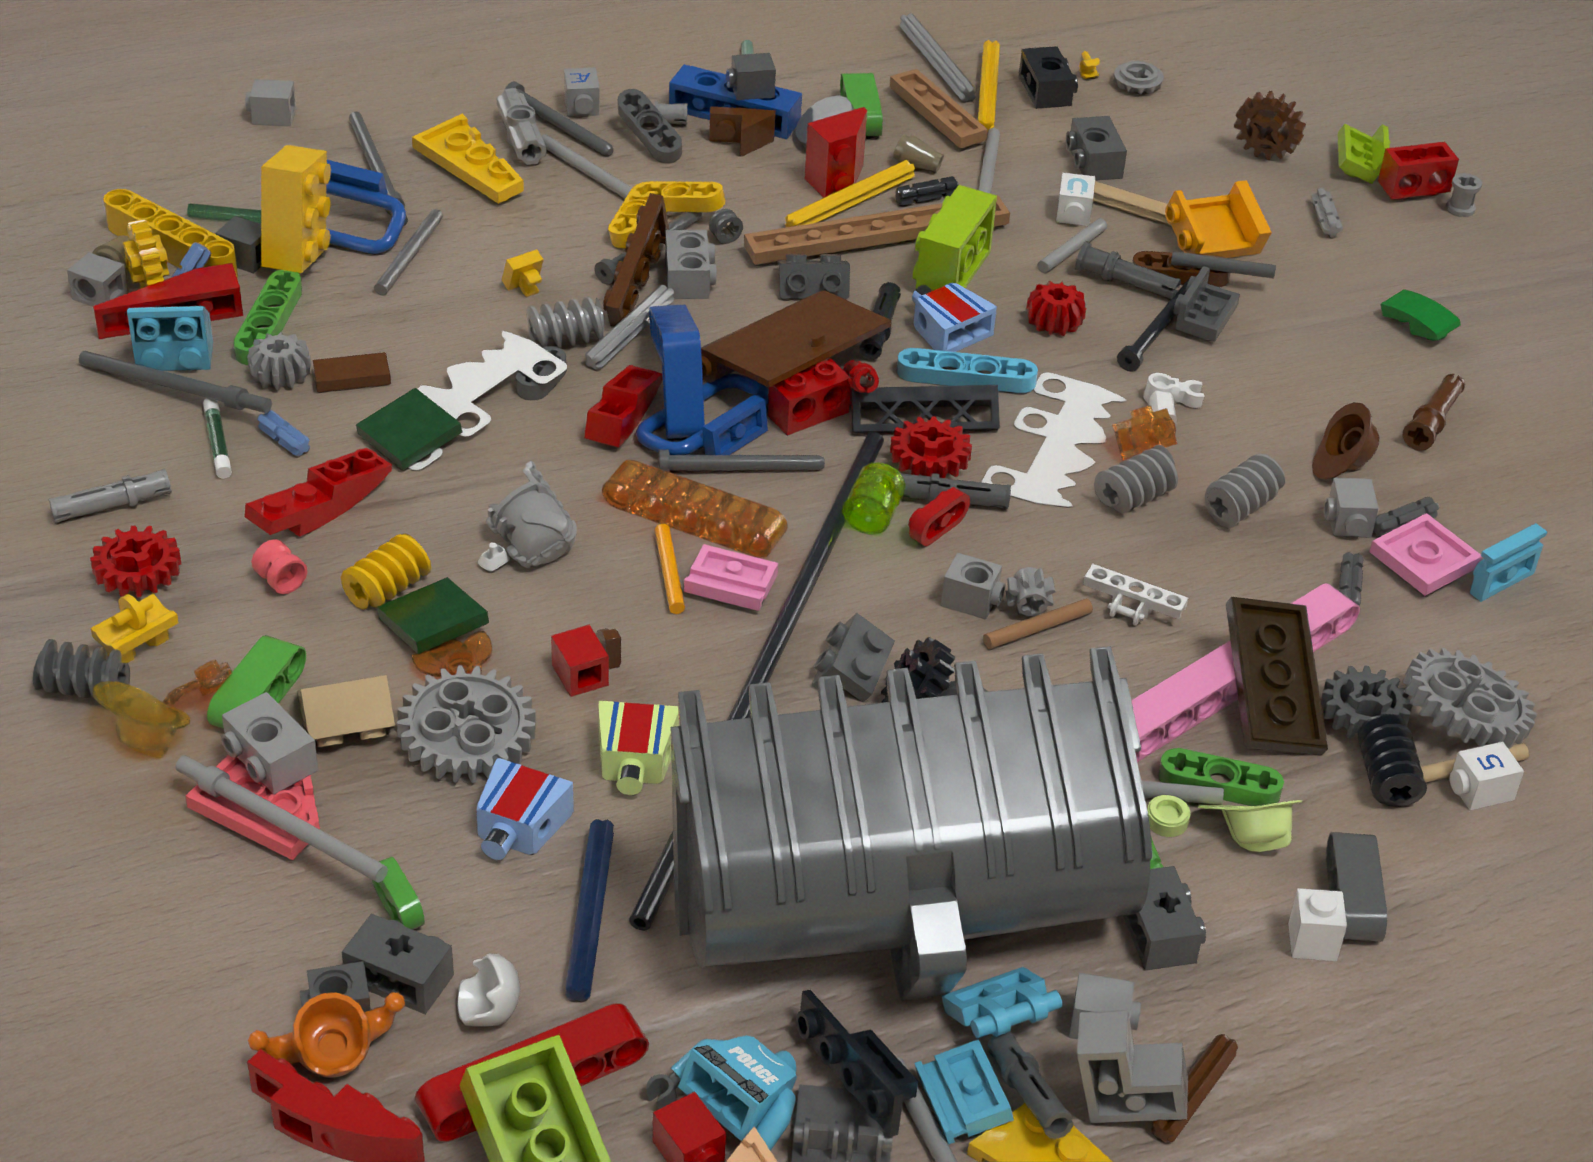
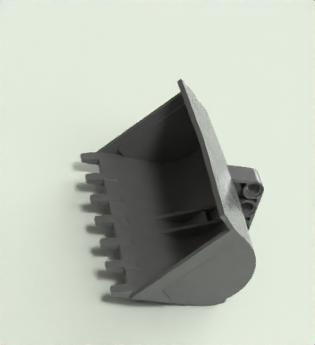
[671,646,1152,1001]

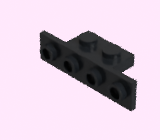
[796,990,918,1137]

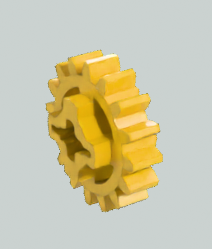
[122,219,169,288]

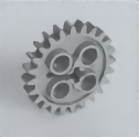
[1403,648,1537,749]
[397,665,536,783]

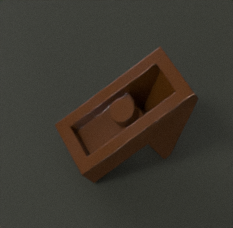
[709,106,775,156]

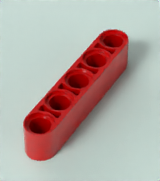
[415,1003,649,1142]

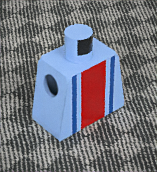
[912,283,997,352]
[476,758,574,860]

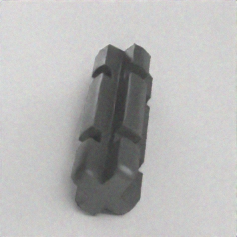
[1373,497,1439,537]
[1339,551,1364,605]

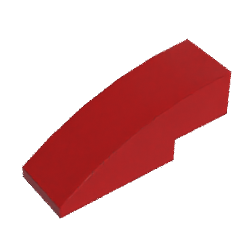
[584,365,663,447]

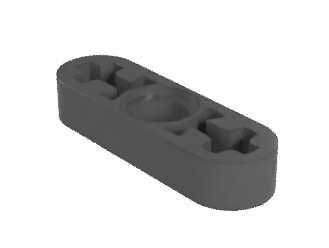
[617,89,682,163]

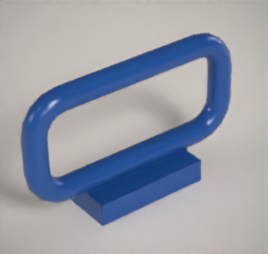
[326,160,406,254]
[636,374,769,455]

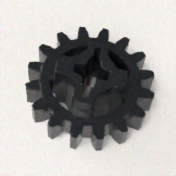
[881,637,955,703]

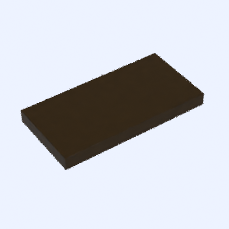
[1226,597,1328,755]

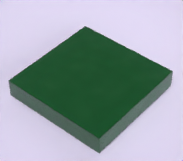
[356,388,463,470]
[377,577,489,654]

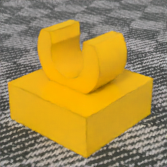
[502,249,544,297]

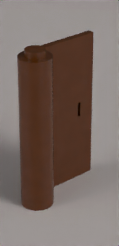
[701,290,892,387]

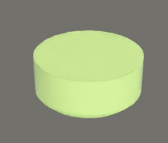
[1147,795,1191,837]

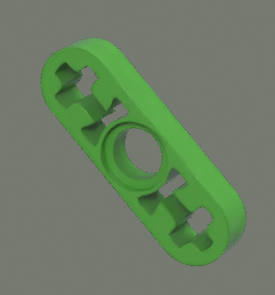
[1158,748,1284,806]

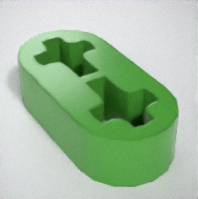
[372,857,425,930]

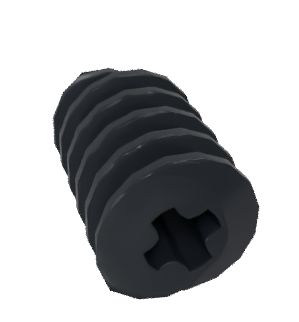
[1357,714,1427,807]

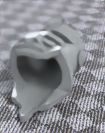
[486,461,577,568]

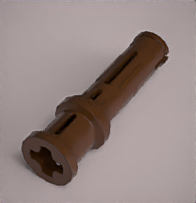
[1402,374,1465,451]

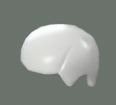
[457,954,520,1026]

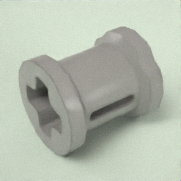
[1446,173,1482,217]

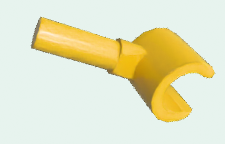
[1079,51,1100,79]

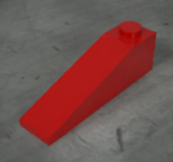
[93,263,243,339]

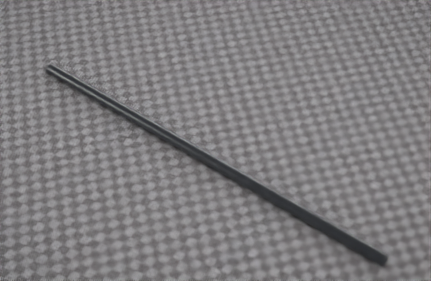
[629,432,884,931]

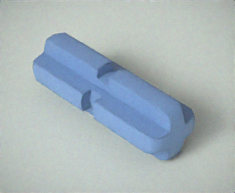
[171,242,211,278]
[258,410,310,456]

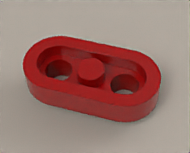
[908,487,970,546]

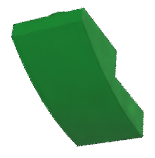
[1381,289,1461,341]

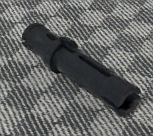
[859,282,901,359]

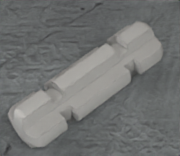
[1311,188,1343,238]

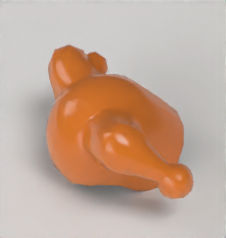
[247,992,405,1078]

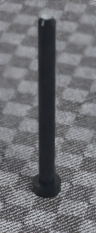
[1117,277,1191,372]

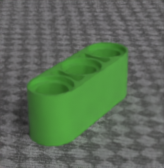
[840,73,883,136]
[207,635,306,729]

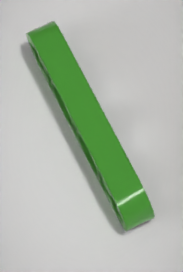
[234,270,302,365]

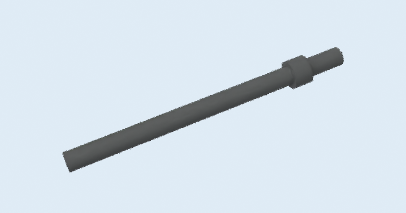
[349,112,408,226]
[79,351,272,413]

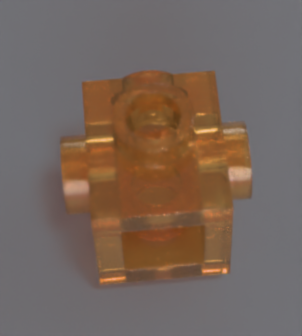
[1112,405,1177,460]

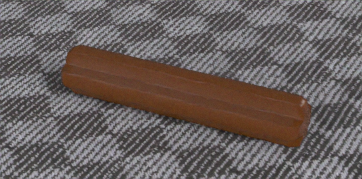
[1151,1034,1238,1143]

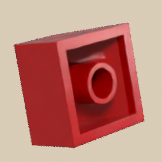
[805,107,867,197]

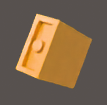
[1165,180,1272,258]

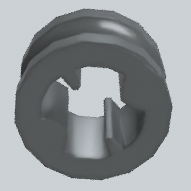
[709,209,743,243]

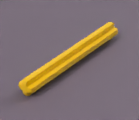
[977,40,1000,133]
[784,160,915,228]

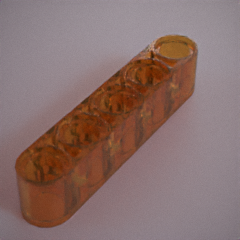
[602,460,788,558]

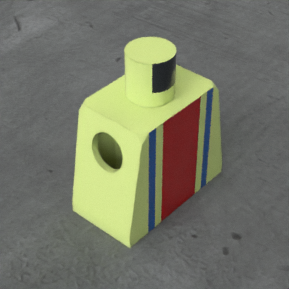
[598,701,679,795]

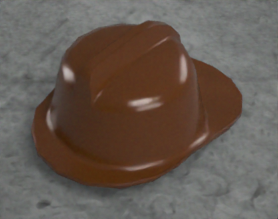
[1312,402,1380,480]

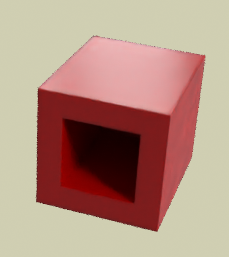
[551,625,609,697]
[652,1091,726,1162]

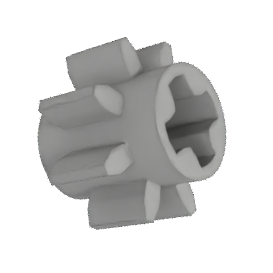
[1005,567,1056,616]

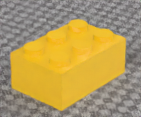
[261,145,331,273]

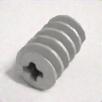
[526,297,604,348]
[1094,444,1178,513]
[1205,453,1286,528]

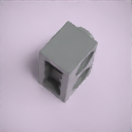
[665,230,716,299]

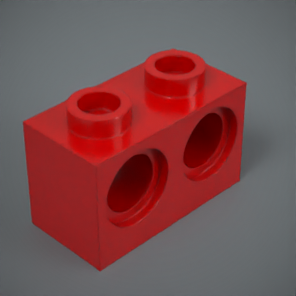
[1378,142,1459,200]
[768,359,851,436]

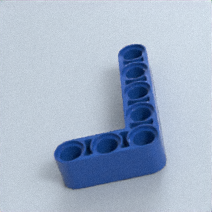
[649,304,705,439]

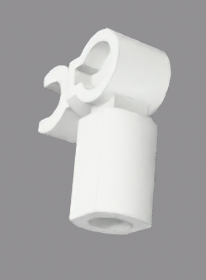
[1143,373,1204,433]

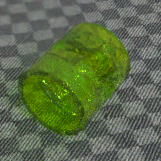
[843,462,906,535]

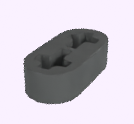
[516,346,567,400]

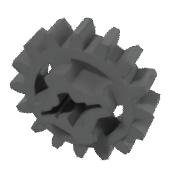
[1321,666,1413,738]

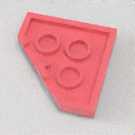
[186,755,320,860]

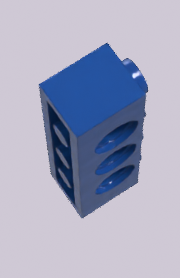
[669,64,802,139]

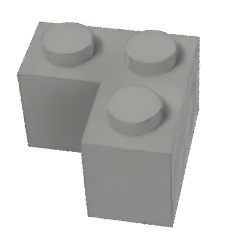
[1077,1010,1188,1123]

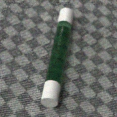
[203,398,232,479]

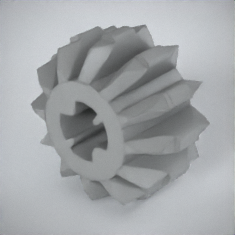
[247,331,311,391]

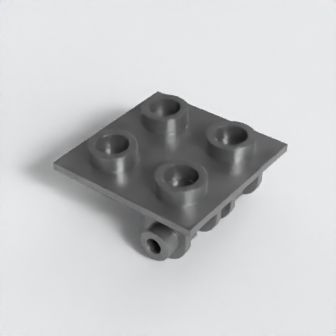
[792,1084,893,1162]

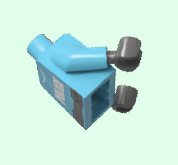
[646,1035,797,1151]

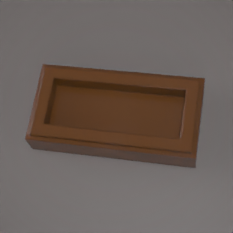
[313,352,391,392]

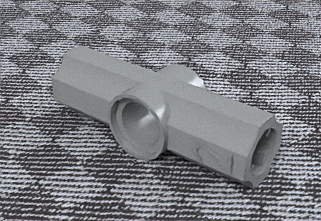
[497,88,546,165]

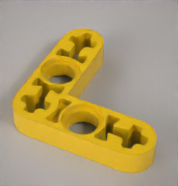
[608,181,726,248]

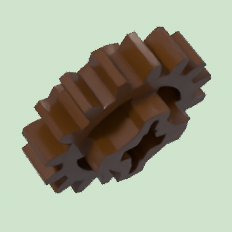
[1234,91,1306,160]

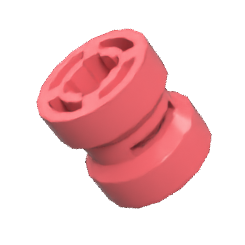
[251,539,308,594]

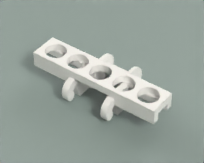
[1083,564,1188,626]

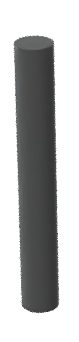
[1171,251,1276,279]

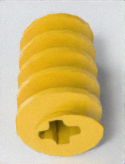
[341,534,432,610]

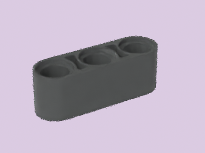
[1326,832,1387,942]

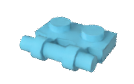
[942,967,1062,1038]

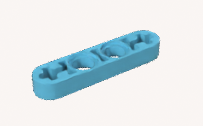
[897,348,1038,393]

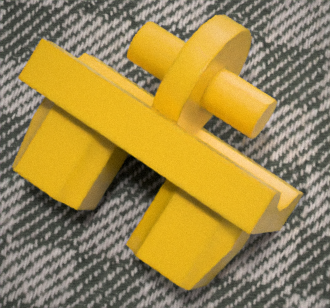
[91,594,179,663]

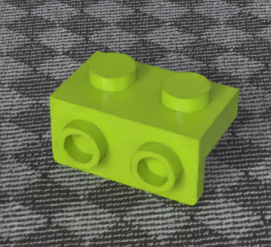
[1337,123,1390,184]

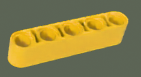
[103,189,238,278]

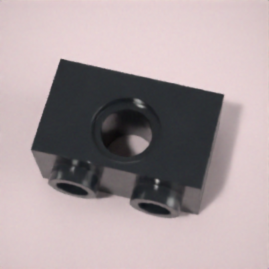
[1019,46,1078,109]

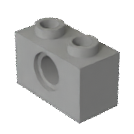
[221,692,318,794]

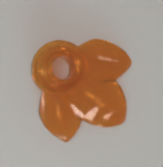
[411,631,493,677]
[162,659,233,705]

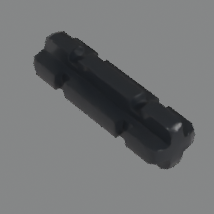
[895,176,959,206]

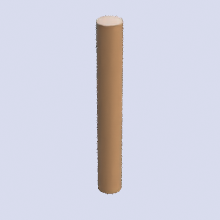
[983,598,1093,649]

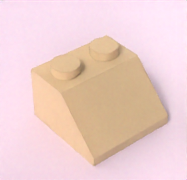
[297,675,395,747]

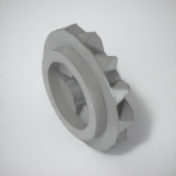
[1113,61,1164,95]

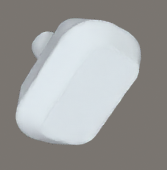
[478,543,510,572]

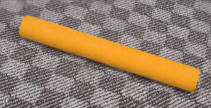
[654,524,685,614]

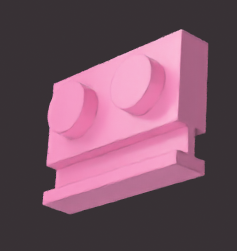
[684,544,778,611]

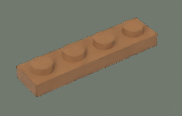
[889,69,988,148]

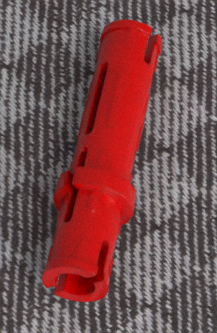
[843,360,879,393]

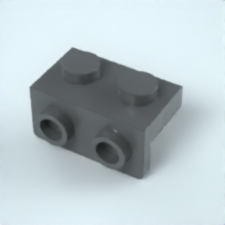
[778,254,850,299]
[1173,266,1240,342]
[812,613,895,702]

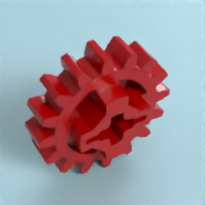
[890,416,972,478]
[90,525,182,597]

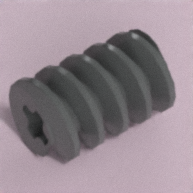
[33,639,130,703]

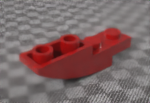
[244,448,392,537]
[247,1049,425,1162]

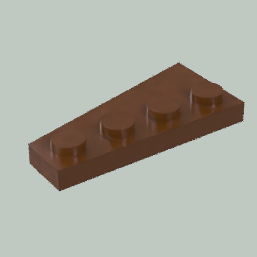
[603,193,669,327]

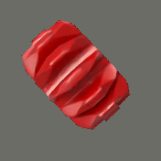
[1026,281,1087,336]

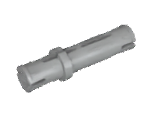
[48,469,172,523]

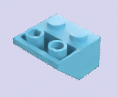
[127,306,213,371]

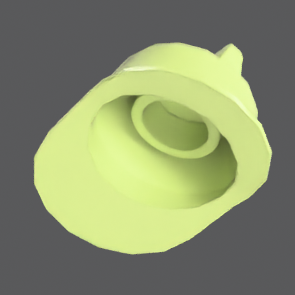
[1198,800,1302,852]

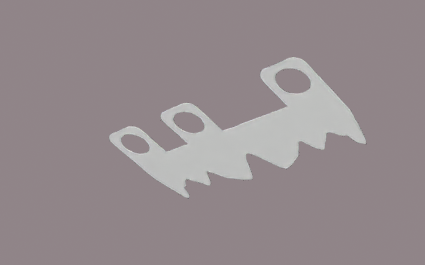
[408,331,567,470]
[982,372,1127,507]

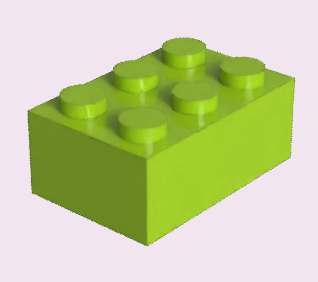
[912,185,997,291]
[459,1035,611,1162]

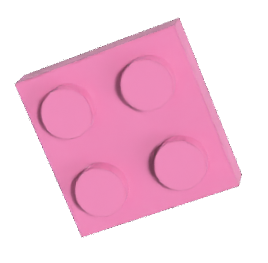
[1370,513,1482,596]

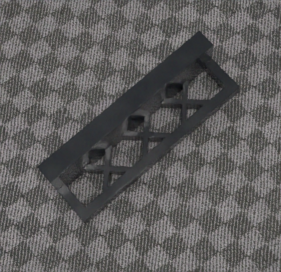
[849,385,1000,434]

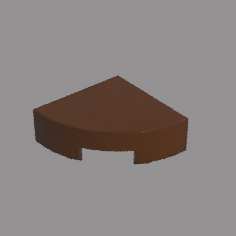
[596,628,621,669]

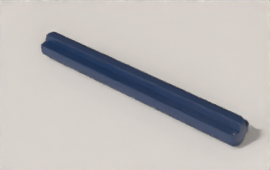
[565,819,614,1002]

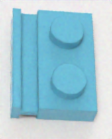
[1470,523,1547,602]
[914,1039,1014,1145]

